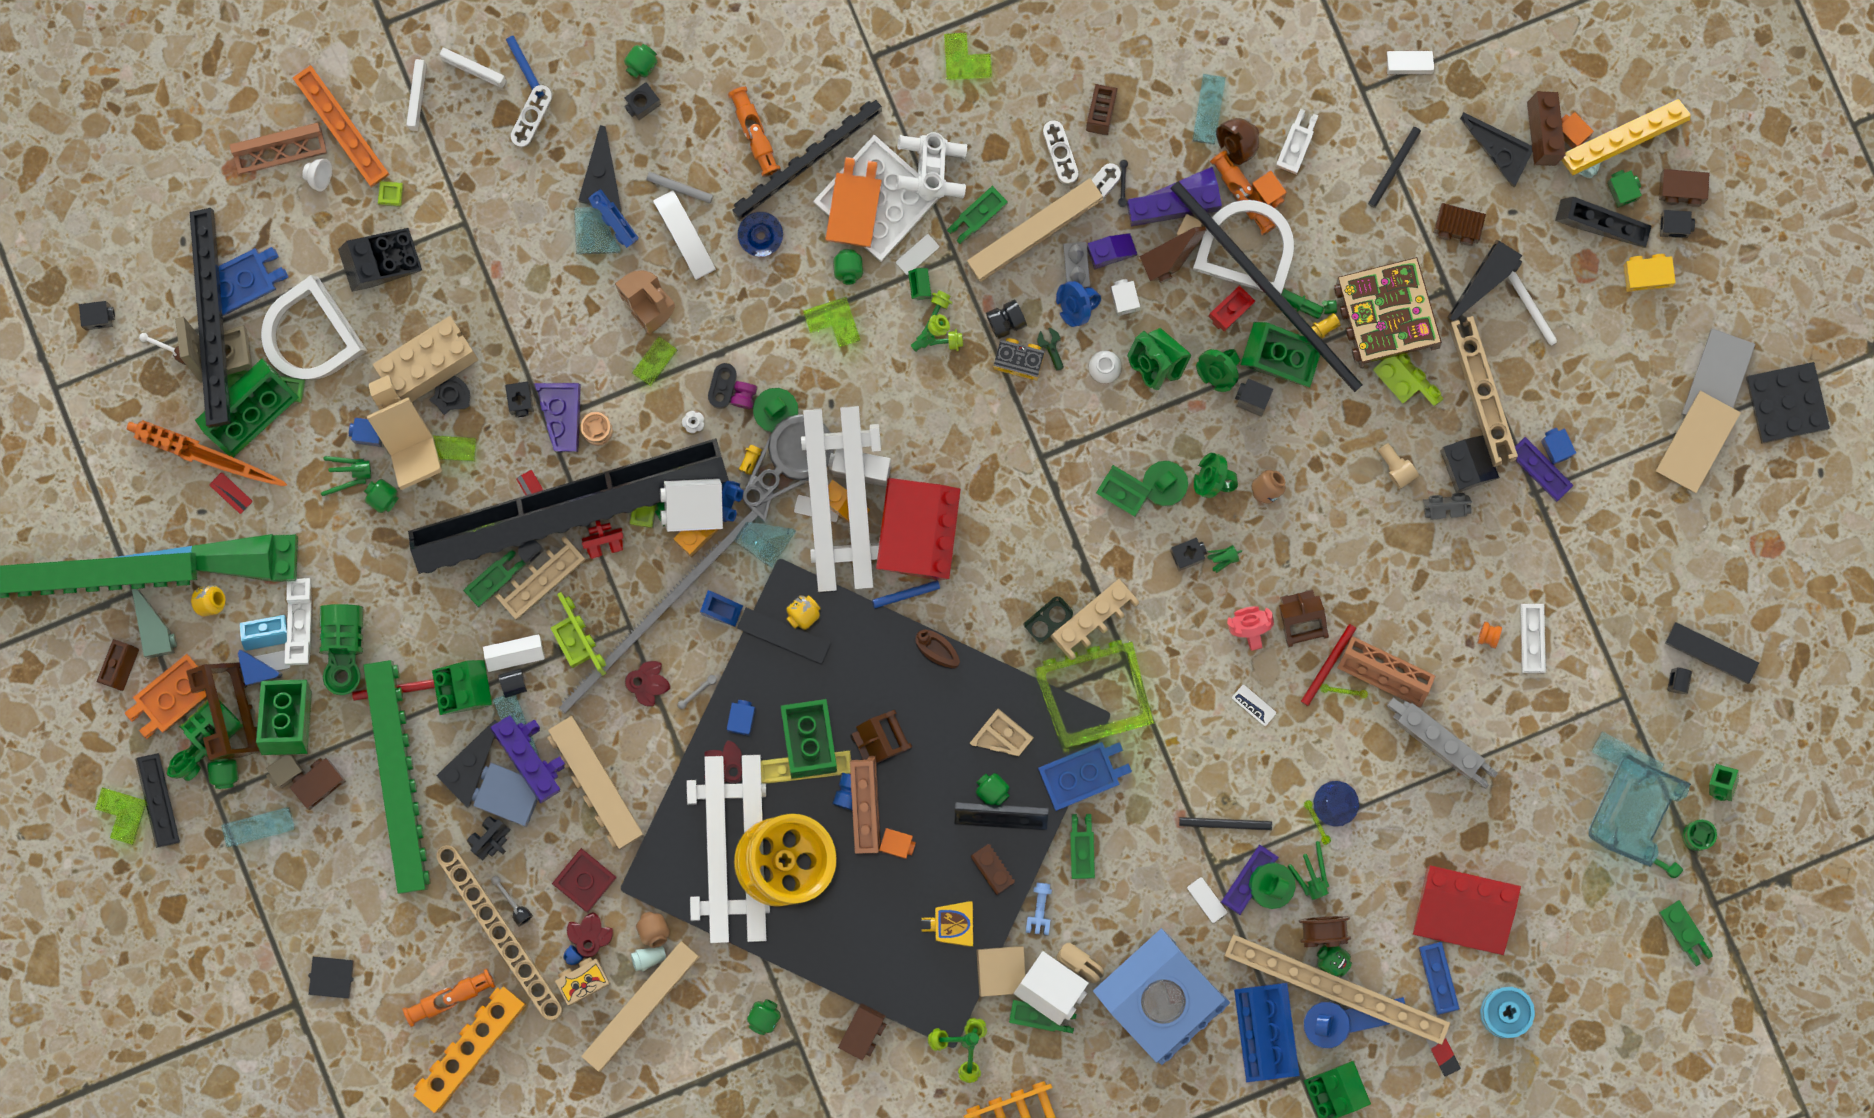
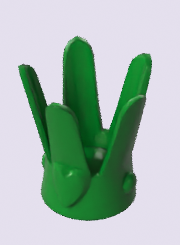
[1207,545,1242,573]

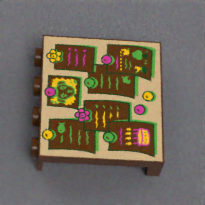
[1334,257,1442,369]

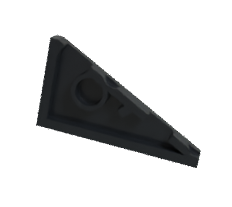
[1460,112,1533,187]
[578,125,622,212]
[436,720,498,808]

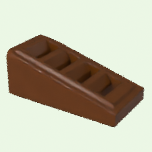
[1086,84,1118,135]

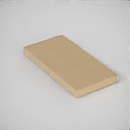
[1655,391,1741,493]

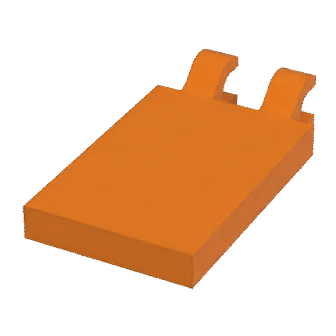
[825,157,882,248]
[125,654,217,740]

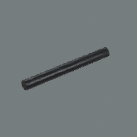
[1368,127,1421,208]
[1179,817,1272,830]

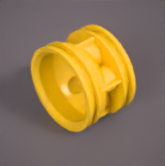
[734,814,836,906]

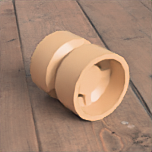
[581,412,613,446]

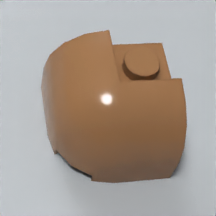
[615,270,675,335]

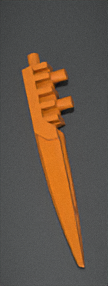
[126,420,287,486]

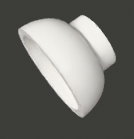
[302,159,332,191]
[1088,351,1122,383]

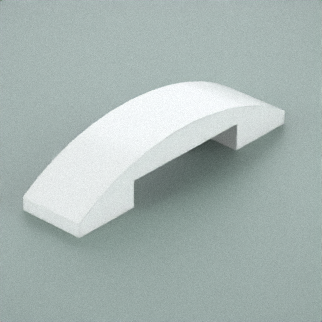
[653,190,716,280]
[285,578,312,665]

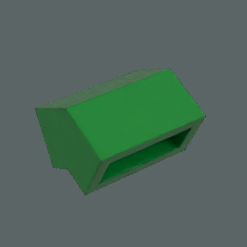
[908,268,932,300]

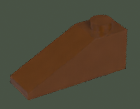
[1139,226,1207,283]

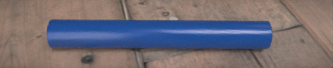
[506,36,545,99]
[872,580,940,608]

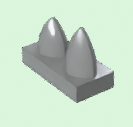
[1063,242,1090,289]

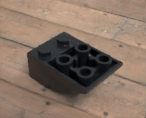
[338,228,422,292]

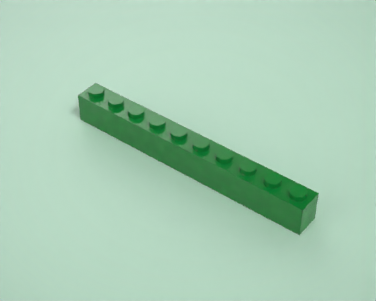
[0,552,197,598]
[363,660,431,894]

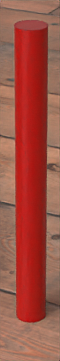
[1300,624,1357,706]
[352,679,435,701]

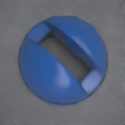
[563,945,584,965]

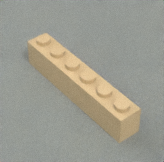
[547,716,644,850]

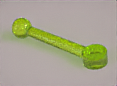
[1320,684,1368,699]
[1304,800,1331,845]

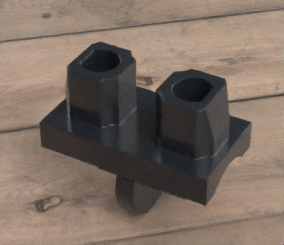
[467,816,511,861]

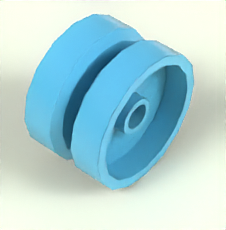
[1480,987,1535,1038]

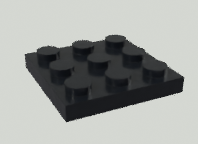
[1746,362,1830,444]

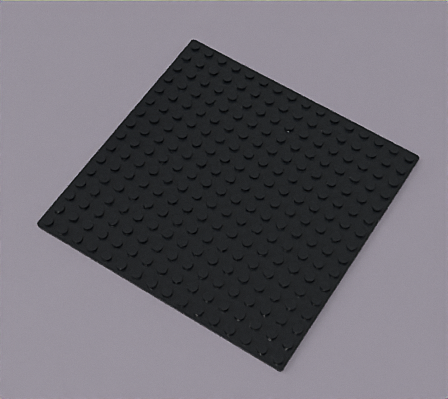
[621,559,1110,1048]

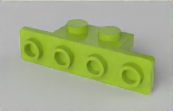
[1373,353,1443,406]
[550,592,607,676]

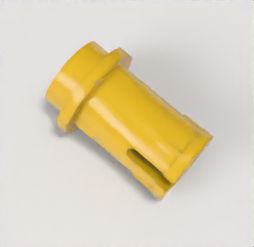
[1311,313,1341,339]
[738,445,762,475]

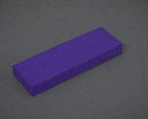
[1515,437,1574,502]
[1221,844,1279,915]

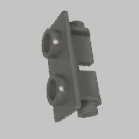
[1423,493,1472,520]

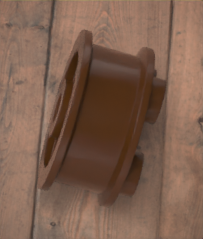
[1299,916,1352,947]

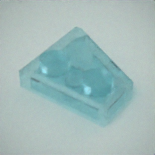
[574,207,621,254]
[734,522,796,567]

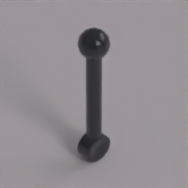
[1118,160,1128,207]

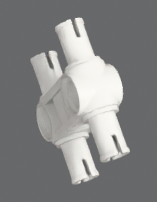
[896,132,967,201]

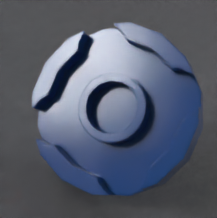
[1056,281,1101,327]
[1304,1002,1351,1048]

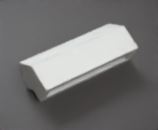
[483,634,545,672]

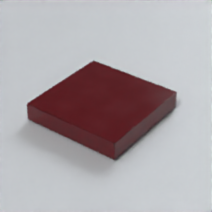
[552,848,617,913]

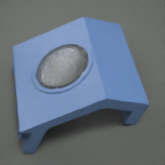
[1093,928,1230,1065]

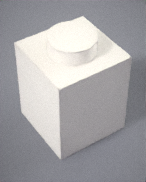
[1110,279,1140,316]

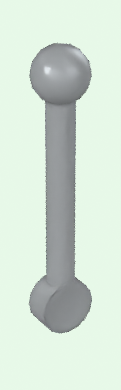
[677,675,717,709]

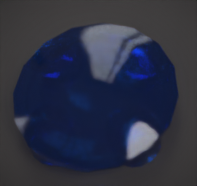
[1313,781,1359,827]

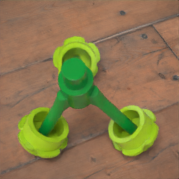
[911,290,963,352]
[928,1018,987,1083]

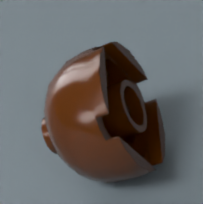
[1216,118,1260,165]

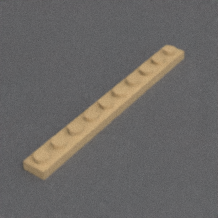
[1225,934,1450,1045]

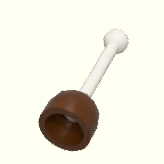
[139,333,186,365]

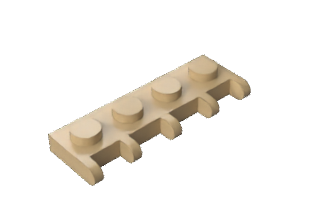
[495,536,586,620]
[1050,579,1139,660]

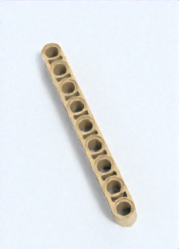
[437,845,563,1020]

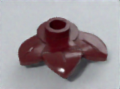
[625,661,671,707]
[704,740,742,784]
[567,912,613,958]

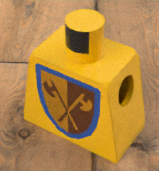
[922,901,973,947]

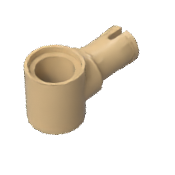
[1378,443,1419,489]

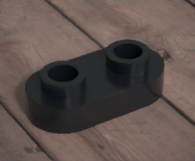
[708,363,737,409]

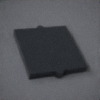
[308,956,354,999]

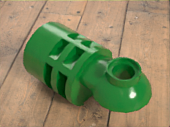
[319,604,363,695]
[167,699,243,781]

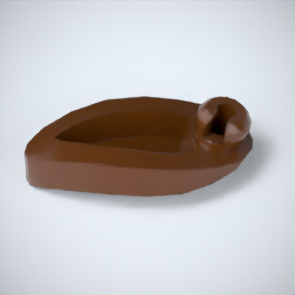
[915,629,960,668]

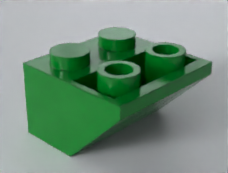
[432,660,492,715]
[1304,1061,1371,1118]

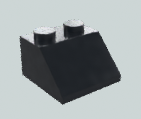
[1440,435,1500,493]

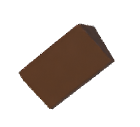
[96,639,139,691]

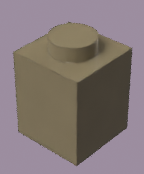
[266,754,305,789]

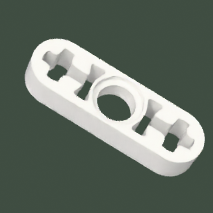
[511,85,552,147]
[1043,121,1078,185]

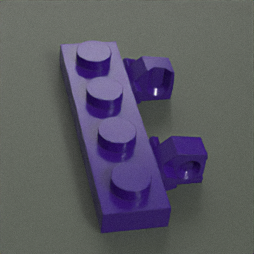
[491,715,565,804]

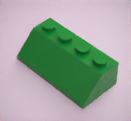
[195,358,299,458]

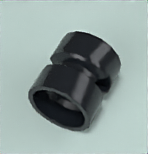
[986,299,1027,340]

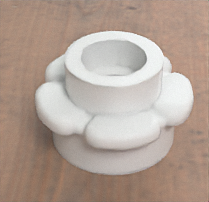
[682,411,704,433]

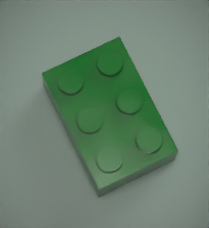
[256,679,312,755]
[781,699,837,779]

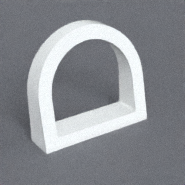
[1193,200,1294,293]
[261,275,367,380]

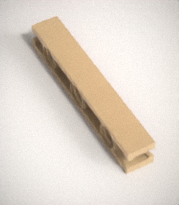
[967,178,1103,283]
[1449,316,1518,467]
[581,941,700,1072]

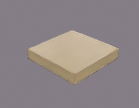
[976,946,1025,997]

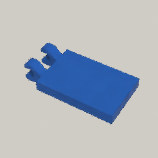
[194,247,288,316]
[1038,742,1132,811]

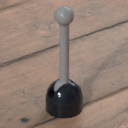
[491,876,533,927]

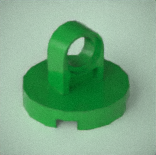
[1196,349,1240,392]
[753,388,799,433]
[1194,453,1238,498]
[1142,461,1188,507]
[1249,862,1296,909]

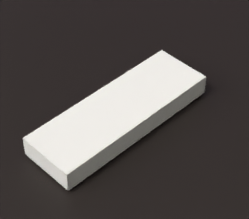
[440,48,506,88]
[406,59,427,131]
[1520,604,1546,673]

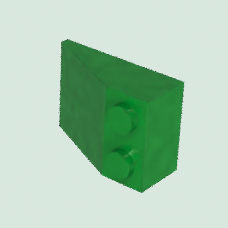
[1240,322,1320,388]

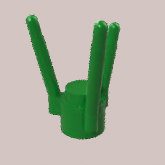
[321,456,371,496]
[1288,841,1330,900]

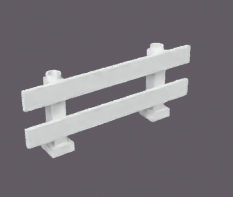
[801,406,881,592]
[687,755,770,943]

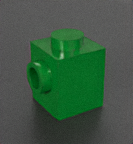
[1607,170,1642,208]
[1709,764,1739,801]

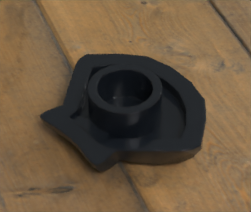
[429,376,470,415]

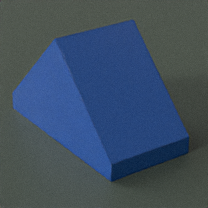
[700,590,743,627]
[238,650,282,686]

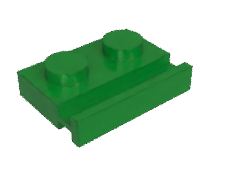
[1096,465,1153,517]

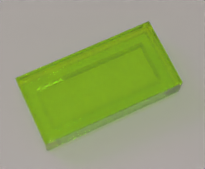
[632,336,678,387]
[432,435,477,462]

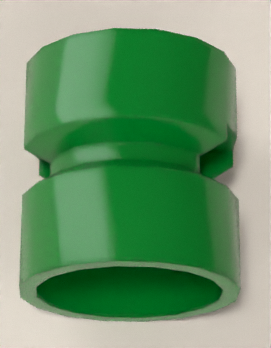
[1682,819,1717,851]

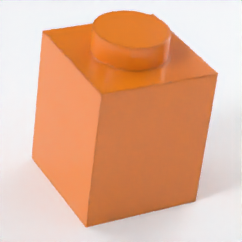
[1562,112,1594,149]
[1252,171,1287,208]
[879,828,916,859]

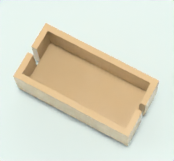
[373,316,478,402]

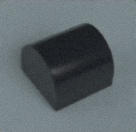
[518,540,544,565]
[1667,667,1692,694]
[498,668,527,698]

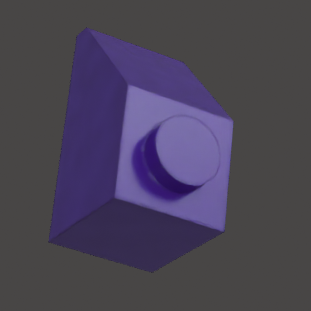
[1087,233,1138,270]

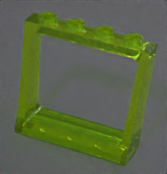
[1034,639,1154,748]

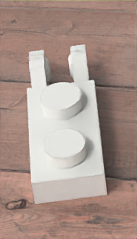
[1276,109,1318,175]

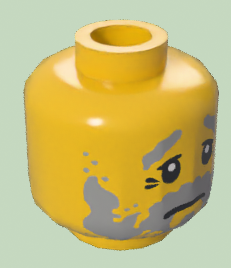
[191,585,226,617]
[786,595,821,630]

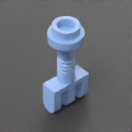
[1026,882,1052,936]

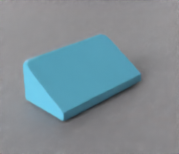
[240,615,287,651]

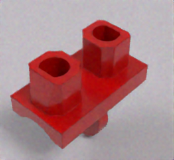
[582,520,624,559]

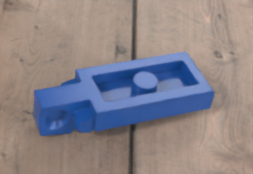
[588,189,639,248]

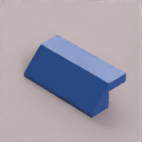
[1234,983,1300,1082]

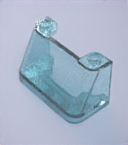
[1588,755,1691,867]

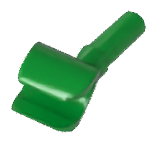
[1322,300,1337,314]
[1650,856,1683,878]

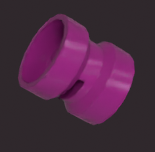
[730,381,758,409]

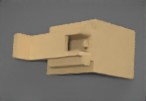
[367,375,442,490]

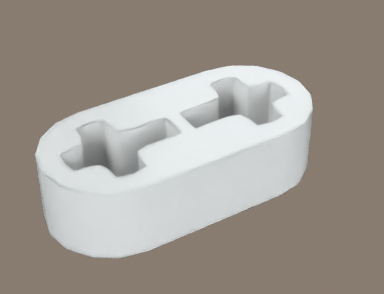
[1092,163,1121,199]

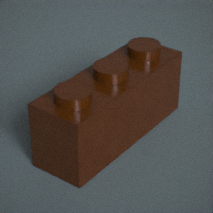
[1527,91,1566,166]

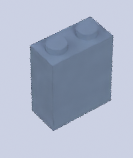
[472,763,538,827]

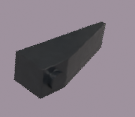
[1555,197,1652,248]
[1448,240,1522,321]

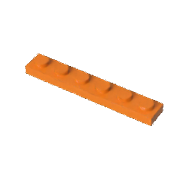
[293,65,390,188]

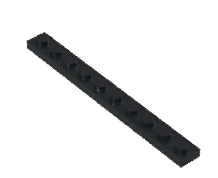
[189,208,231,428]

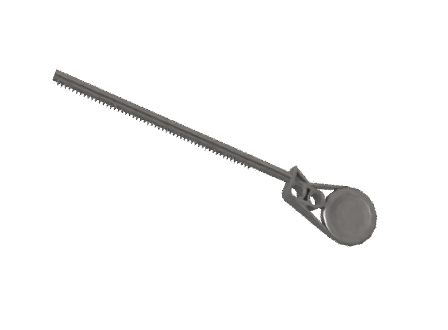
[559,414,834,713]

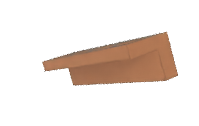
[229,123,327,175]
[1337,636,1436,708]
[850,756,881,853]

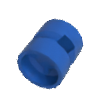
[832,773,853,811]

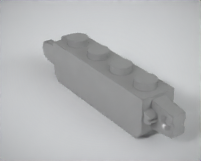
[1387,698,1498,789]

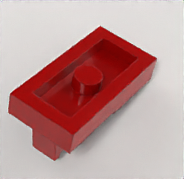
[1208,285,1255,332]

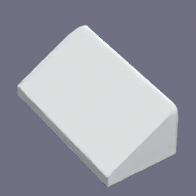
[1387,51,1434,74]

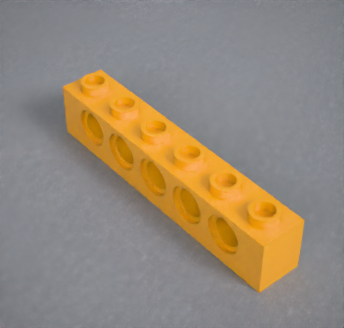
[413,986,527,1113]

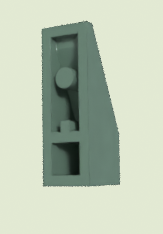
[132,589,177,659]

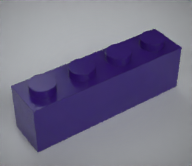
[1127,167,1222,227]

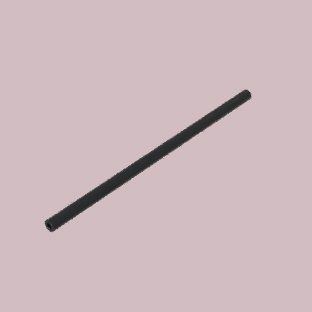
[1170,181,1363,392]

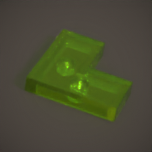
[944,33,992,80]
[803,297,861,348]
[95,787,146,845]

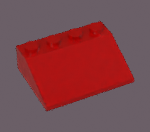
[876,478,961,580]
[1412,865,1521,955]

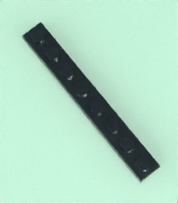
[732,100,882,221]

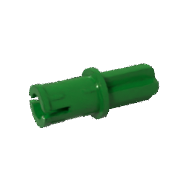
[1281,288,1324,319]

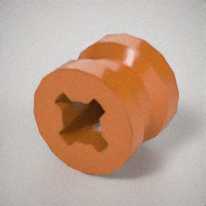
[1478,621,1502,649]

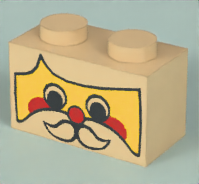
[555,957,611,1006]

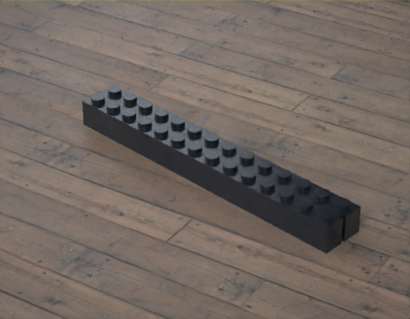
[408,438,729,574]

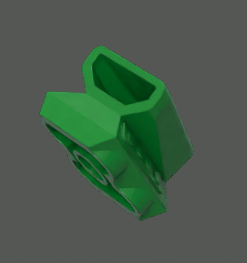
[1127,328,1191,390]

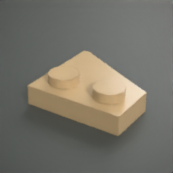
[970,708,1034,756]

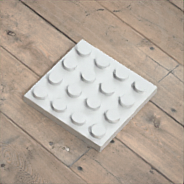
[813,135,940,262]

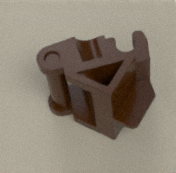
[1279,589,1329,648]
[850,710,912,763]

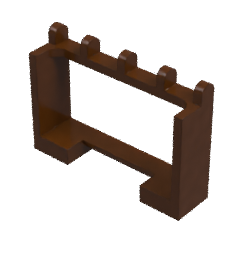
[186,662,260,760]

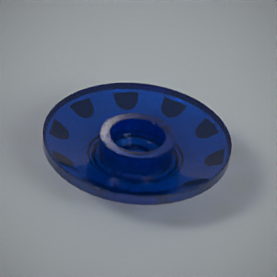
[738,212,783,257]

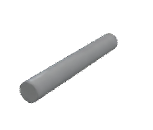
[646,172,713,203]

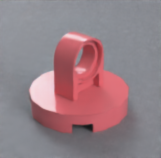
[1227,606,1274,651]

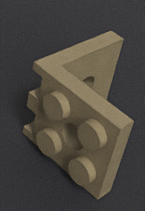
[175,316,252,383]

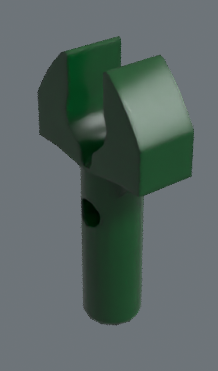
[1037,328,1064,371]

